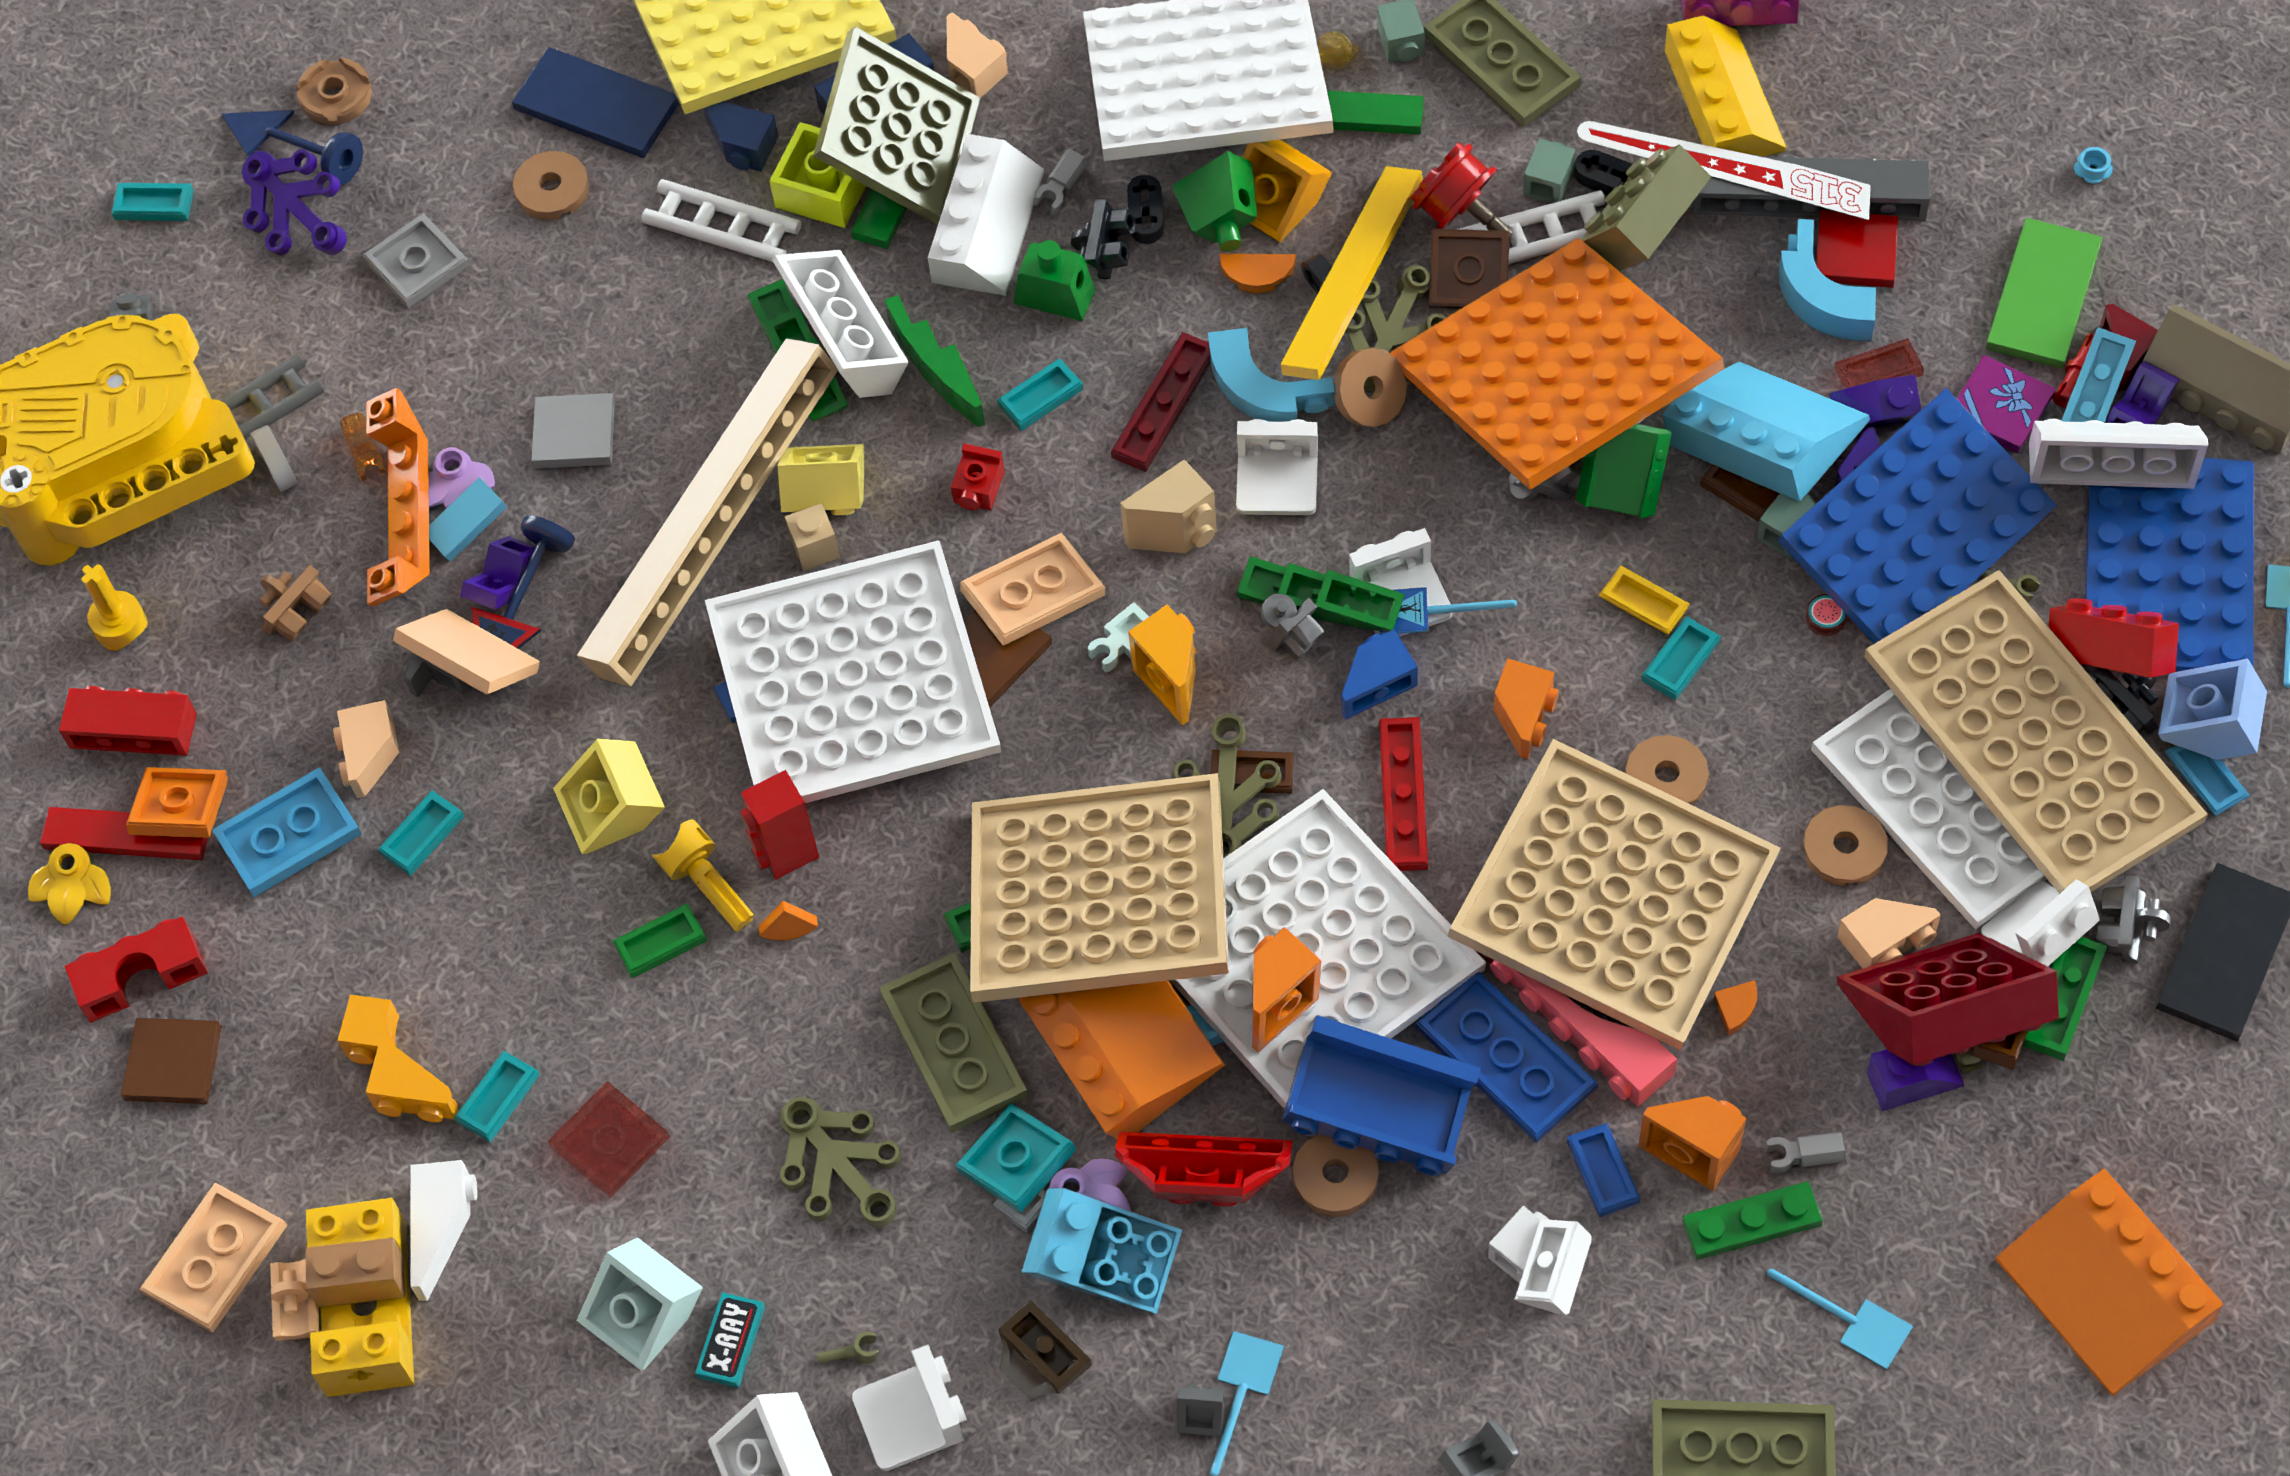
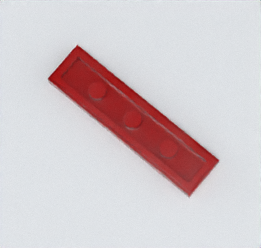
[1379,717,1428,871]
[40,807,208,861]

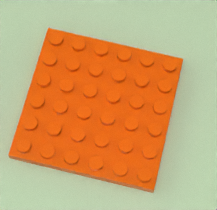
[1390,238,1724,490]

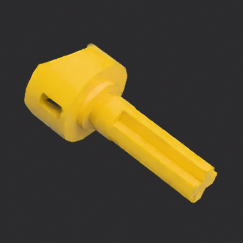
[81,564,148,651]
[652,819,754,932]

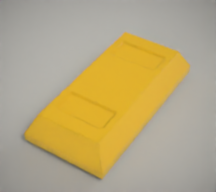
[1599,565,1690,635]

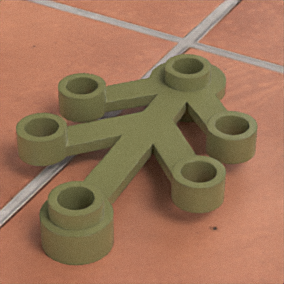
[1344,265,1446,392]
[1173,714,1282,859]
[780,1097,901,1228]

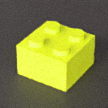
[769,122,866,228]

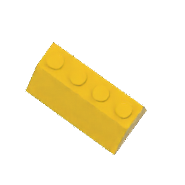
[1665,16,1786,157]

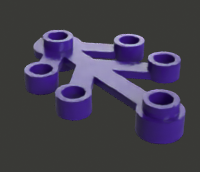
[242,149,347,255]

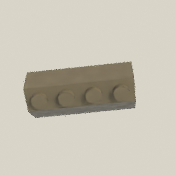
[2143,304,2290,454]

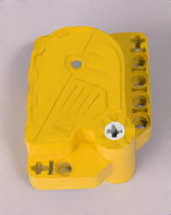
[0,314,255,566]

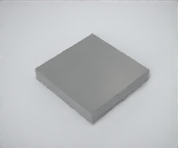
[362,213,470,308]
[531,393,615,469]

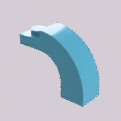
[1778,219,1876,341]
[1208,328,1335,422]

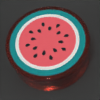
[1805,594,1847,636]

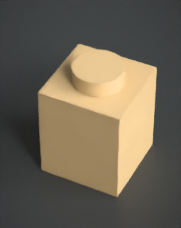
[784,503,840,571]

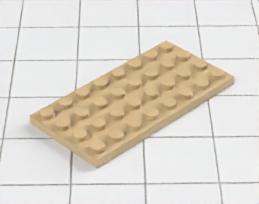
[1864,570,2208,894]

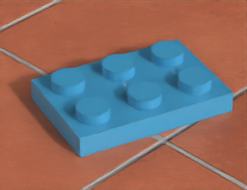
[212,767,362,898]

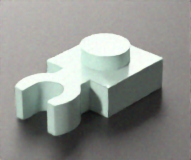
[1087,602,1149,672]

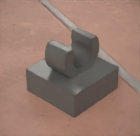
[1177,1383,1224,1437]

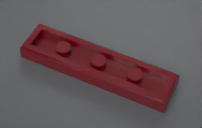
[1111,332,1211,472]

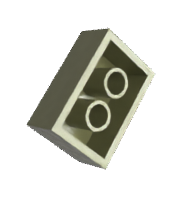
[1581,144,1712,271]

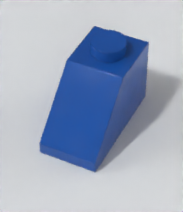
[1341,629,1418,720]

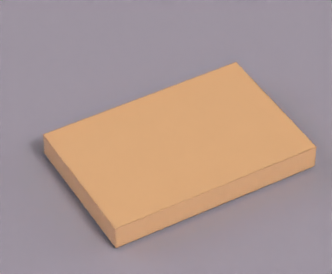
[960,533,1105,646]
[393,609,540,695]
[140,1183,287,1333]

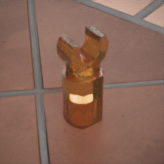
[340,412,386,481]

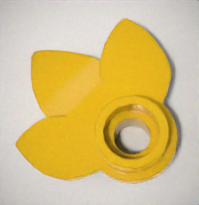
[28,843,111,925]

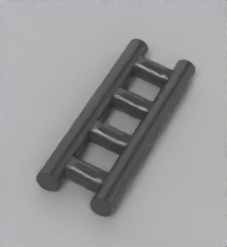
[220,354,324,439]

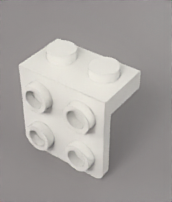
[1236,419,1318,515]
[1349,528,1452,637]
[1981,879,2100,966]
[852,1345,967,1471]

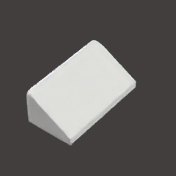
[1515,1219,1592,1315]

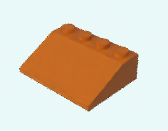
[1018,981,1225,1139]
[1995,1168,2224,1396]

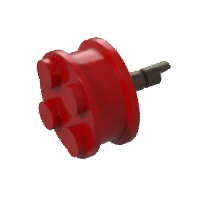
[1410,142,1513,235]

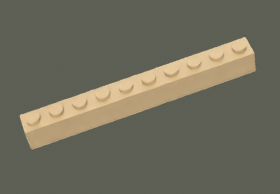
[577,338,838,687]

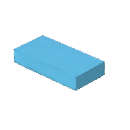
[429,477,508,562]

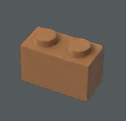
[306,1238,405,1307]

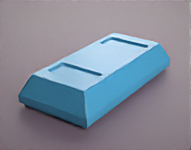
[2164,745,2250,816]

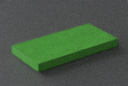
[1986,217,2103,369]

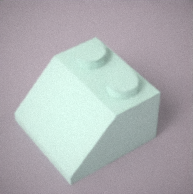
[576,1238,703,1371]

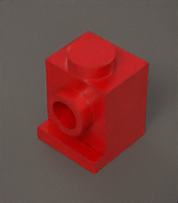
[951,443,1005,511]

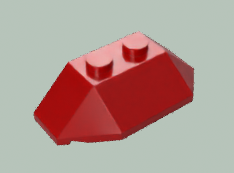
[1115,1131,1292,1207]

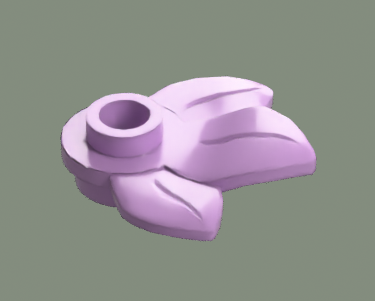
[428,447,495,508]
[1049,1159,1131,1212]

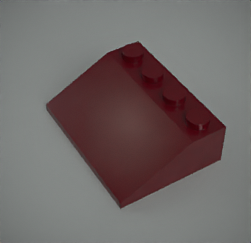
[1836,932,2059,1066]

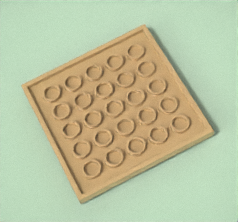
[1447,739,1781,1051]
[970,773,1229,1003]

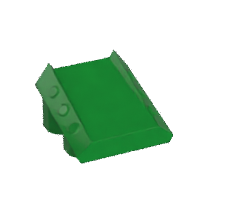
[1576,424,1672,519]

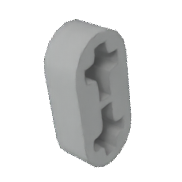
[250,424,298,493]

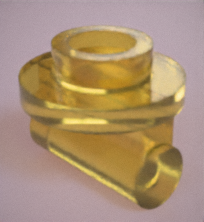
[1317,31,1360,69]

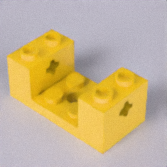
[306,1198,414,1397]

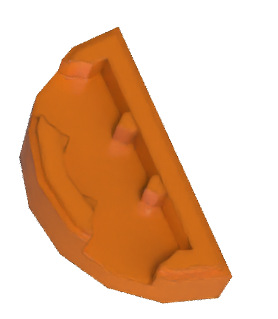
[1219,254,1296,294]

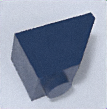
[703,101,779,172]

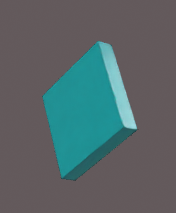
[955,1103,1077,1213]

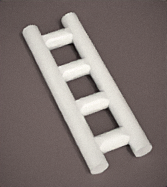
[641,179,802,263]
[1458,190,1605,264]

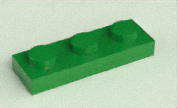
[2023,937,2107,1061]
[1682,1181,1823,1260]

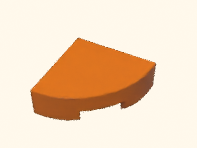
[759,901,818,940]
[1713,980,1757,1035]

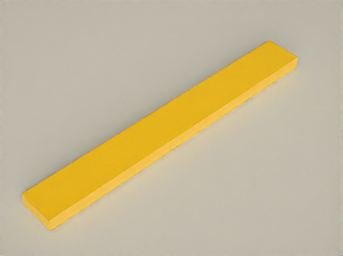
[1280,166,1423,380]

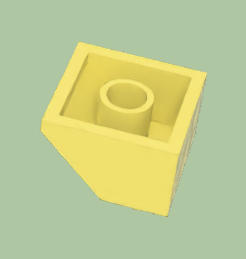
[777,444,864,515]
[553,739,665,854]

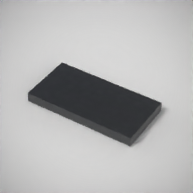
[2156,863,2290,1042]

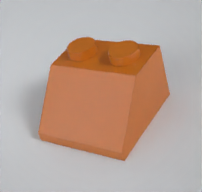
[1252,927,1321,1053]
[1638,1096,1746,1191]

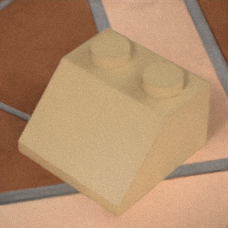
[1120,459,1217,553]

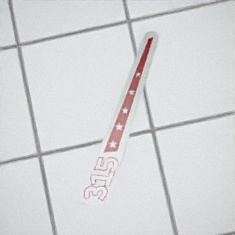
[1577,121,1871,220]

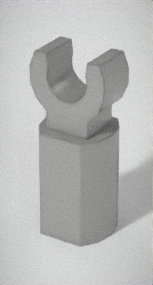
[1033,149,1088,216]
[1765,1132,1845,1174]

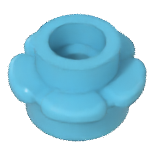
[2074,147,2113,184]

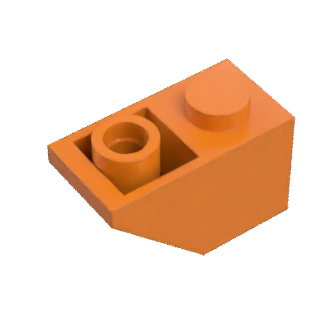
[1494,658,1559,759]

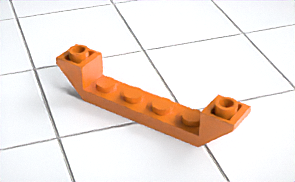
[366,388,430,607]

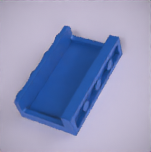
[1281,1015,1481,1176]

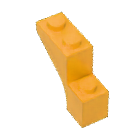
[337,995,458,1122]

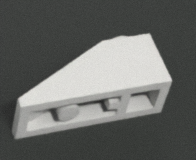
[411,1160,477,1301]

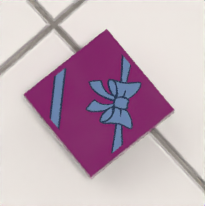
[1957,355,2056,454]

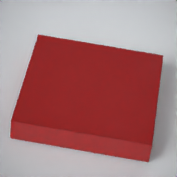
[1816,210,1898,288]

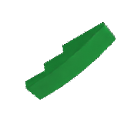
[747,279,848,423]
[884,295,985,427]
[1237,556,1405,632]

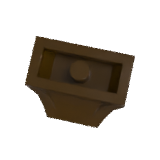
[998,1300,1092,1401]

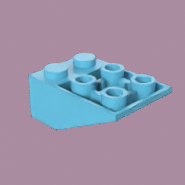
[1021,1188,1182,1314]

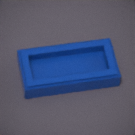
[1567,1123,1641,1217]

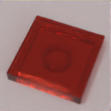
[547,1081,670,1198]

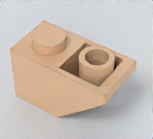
[947,12,1008,98]
[333,700,399,799]
[1837,898,1941,968]

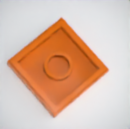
[126,767,228,838]

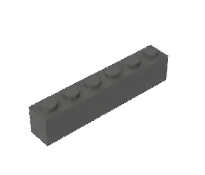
[1692,155,1930,221]

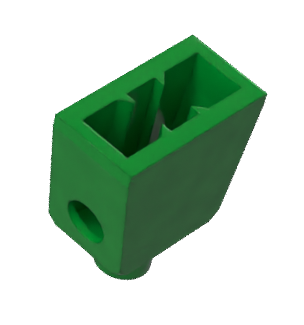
[1172,151,1257,252]
[1013,240,1095,321]

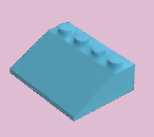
[1662,362,1870,502]

